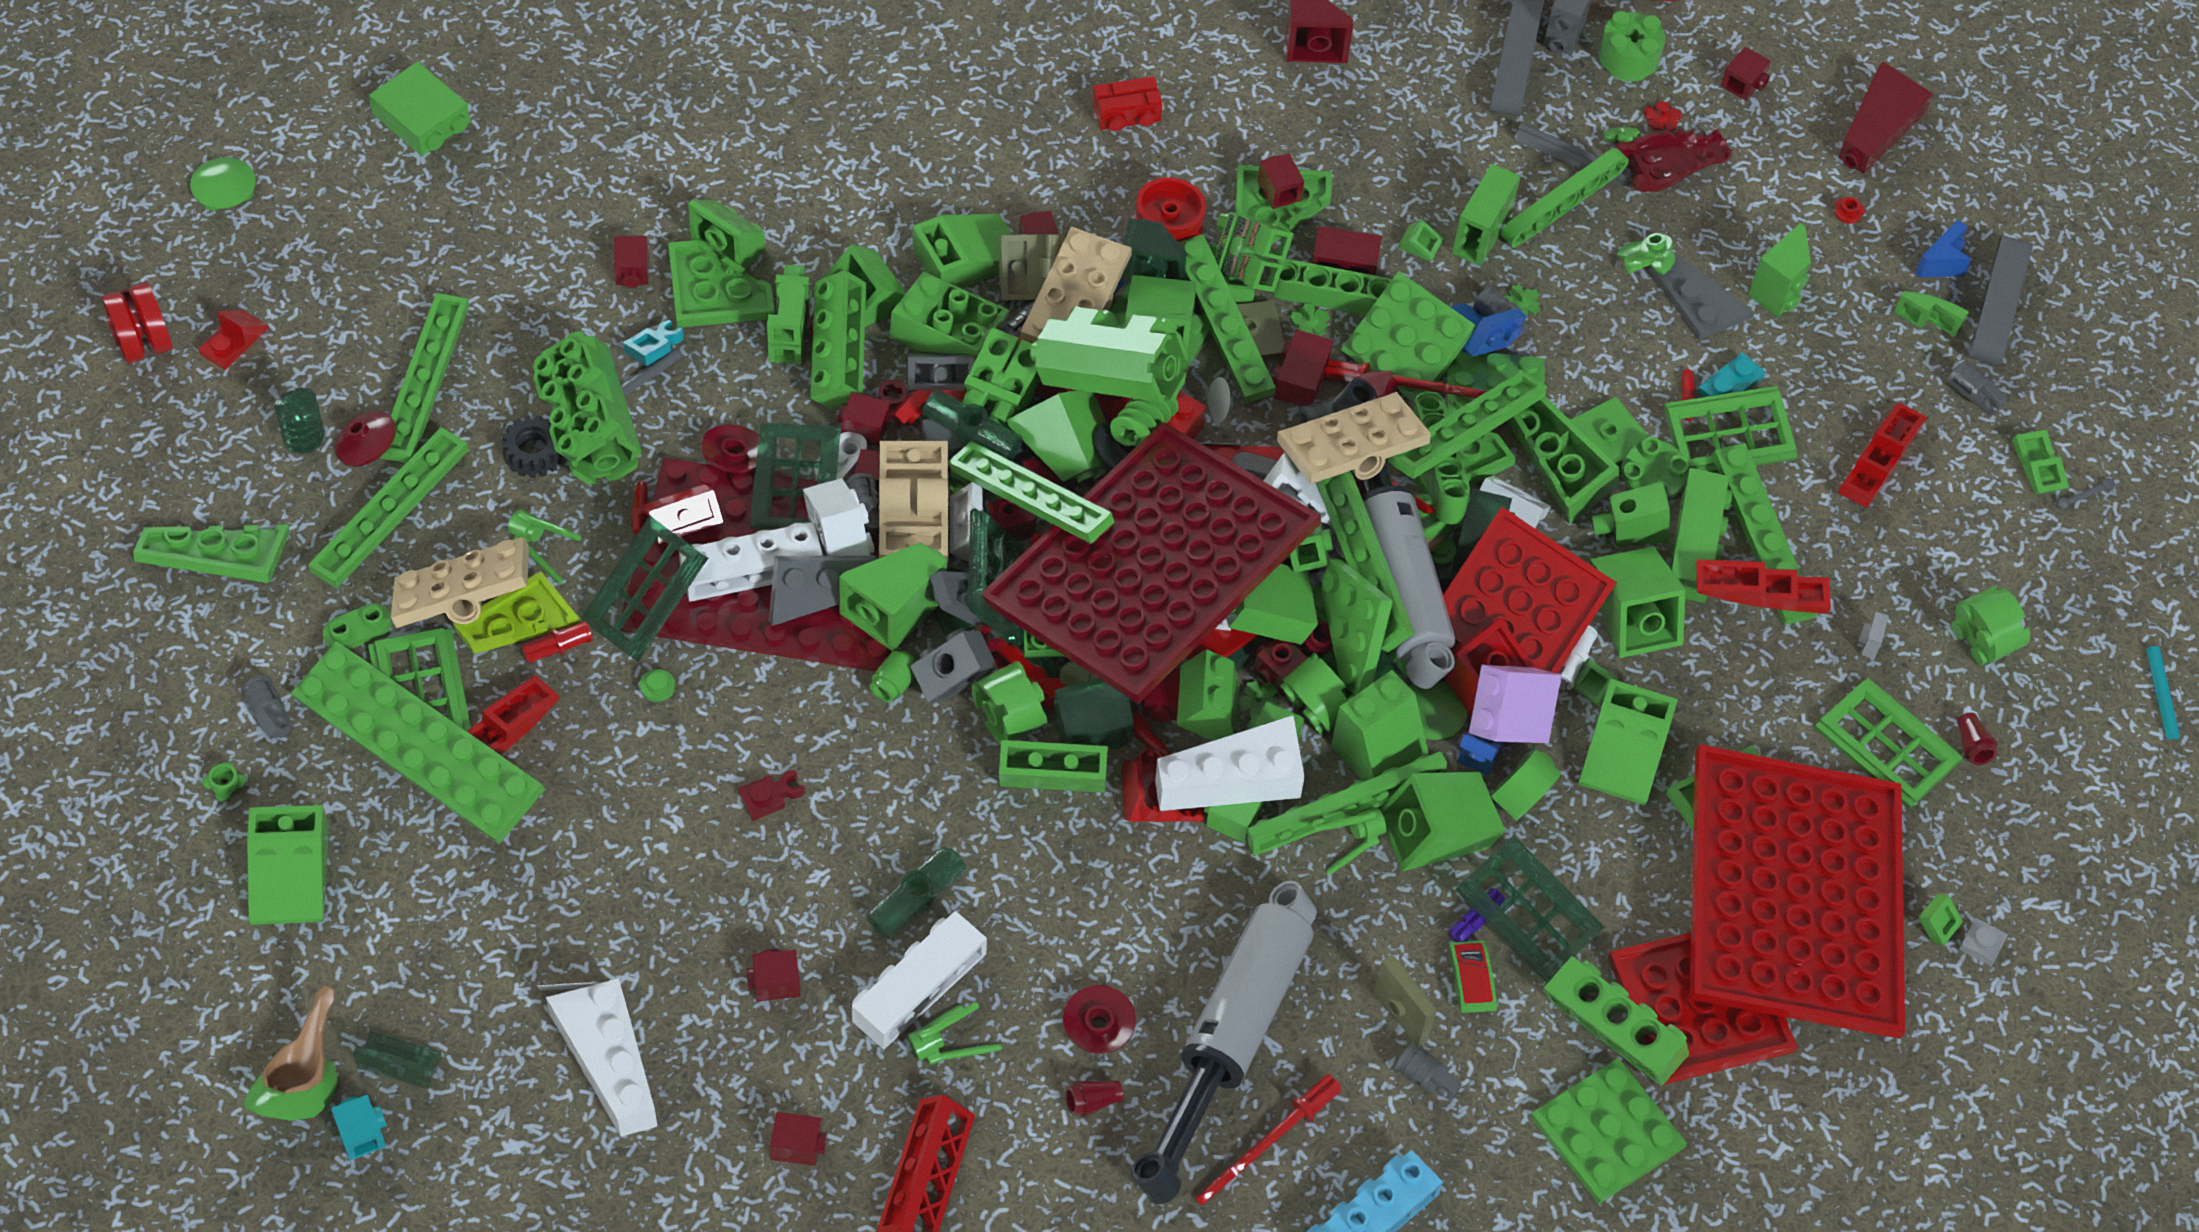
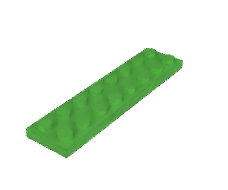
[290,641,545,844]

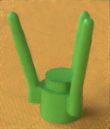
[508,509,581,584]
[1314,807,1386,874]
[907,1002,1002,1065]

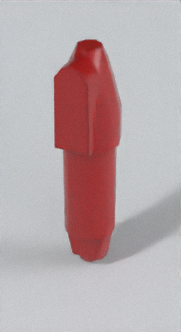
[1681,368,1695,422]
[631,481,648,536]
[1124,712,1171,757]

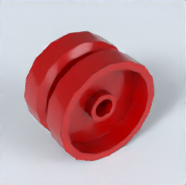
[1132,177,1206,260]
[101,281,173,365]

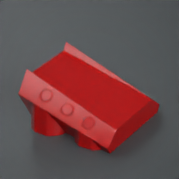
[1121,749,1204,822]

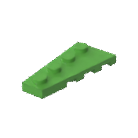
[133,524,290,583]

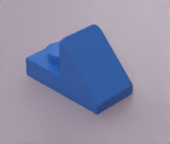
[1915,220,1971,277]
[1457,730,1506,776]

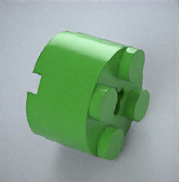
[1599,11,1665,81]
[1951,585,2030,666]
[1280,652,1354,735]
[972,661,1047,744]

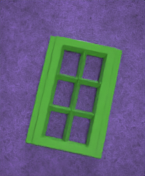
[1664,386,1798,473]
[368,628,471,731]
[1814,678,1963,809]

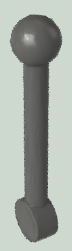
[2056,478,2115,510]

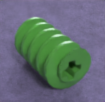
[1110,398,1179,447]

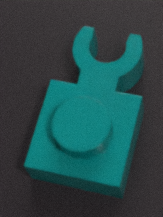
[623,320,684,366]

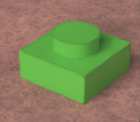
[1918,894,1963,946]

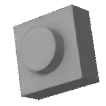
[1858,612,1889,659]
[1959,918,2008,967]

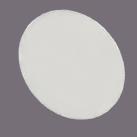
[1207,377,1230,423]

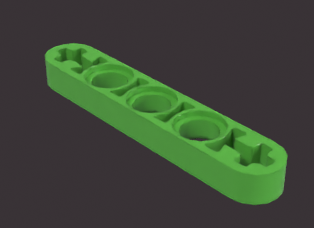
[1501,148,1629,248]

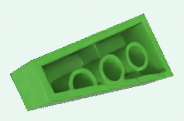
[1507,396,1619,524]

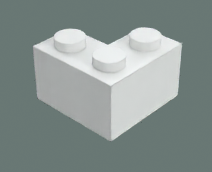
[803,478,874,556]

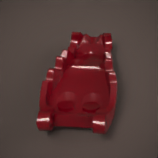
[1615,129,1732,192]

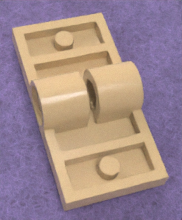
[1021,227,1132,342]
[1277,392,1431,484]
[879,441,948,563]
[391,537,529,628]

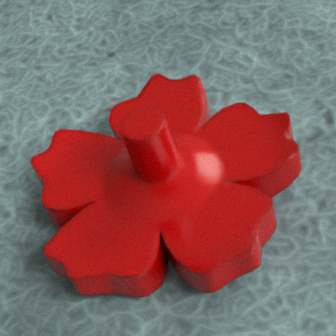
[1644,100,1682,132]

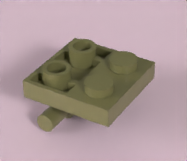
[999,234,1065,300]

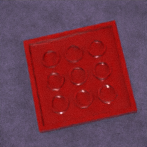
[1443,507,1617,674]
[1608,932,1797,1086]

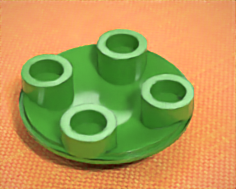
[190,157,256,211]
[1622,437,1689,500]
[1409,681,1468,740]

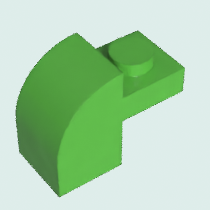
[1491,746,1561,821]

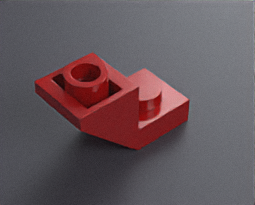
[890,390,966,425]

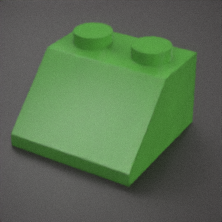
[688,200,766,269]
[1748,223,1811,317]
[812,244,906,327]
[1177,649,1240,741]

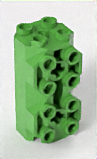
[1030,306,1188,402]
[533,331,641,484]

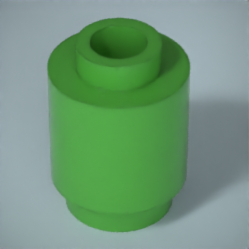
[870,651,916,703]

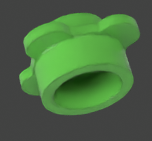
[203,762,247,802]

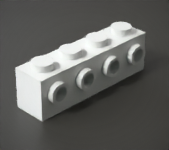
[679,522,823,602]
[852,911,987,1050]

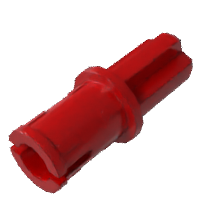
[522,621,593,663]

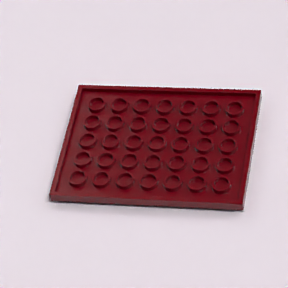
[980,421,1321,704]
[618,457,896,671]

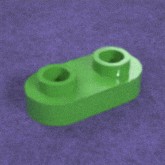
[323,604,392,650]

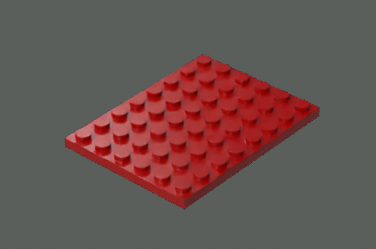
[1690,744,1906,1039]

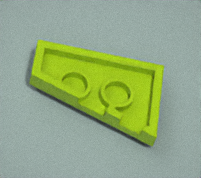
[453,571,580,654]

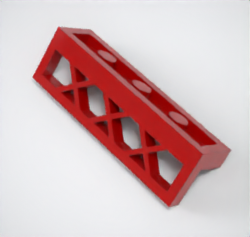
[876,1094,975,1232]

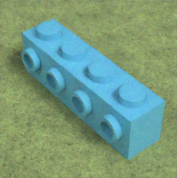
[1307,1150,1443,1232]

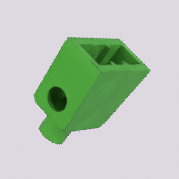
[1591,482,1670,547]

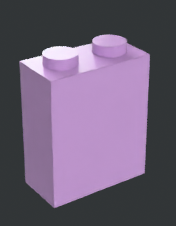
[1469,665,1562,743]

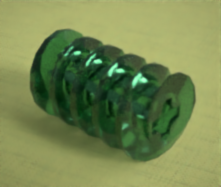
[274,387,325,454]

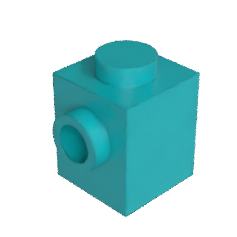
[331,1095,387,1161]

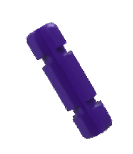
[1448,888,1506,942]

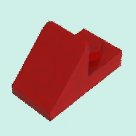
[198,310,269,370]

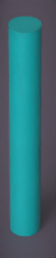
[2146,646,2180,739]

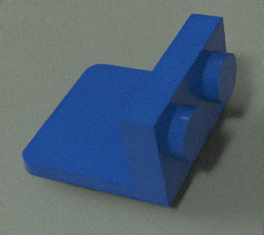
[1451,303,1526,357]

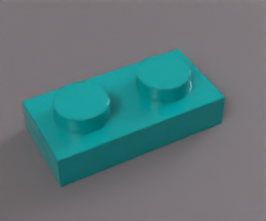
[1697,352,1766,397]

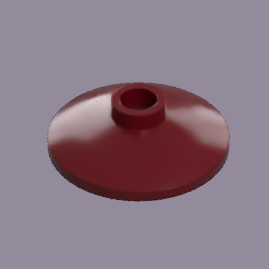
[335,410,396,467]
[701,424,768,473]
[1063,985,1136,1054]

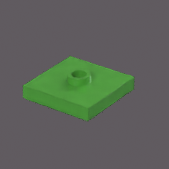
[1570,397,1649,467]

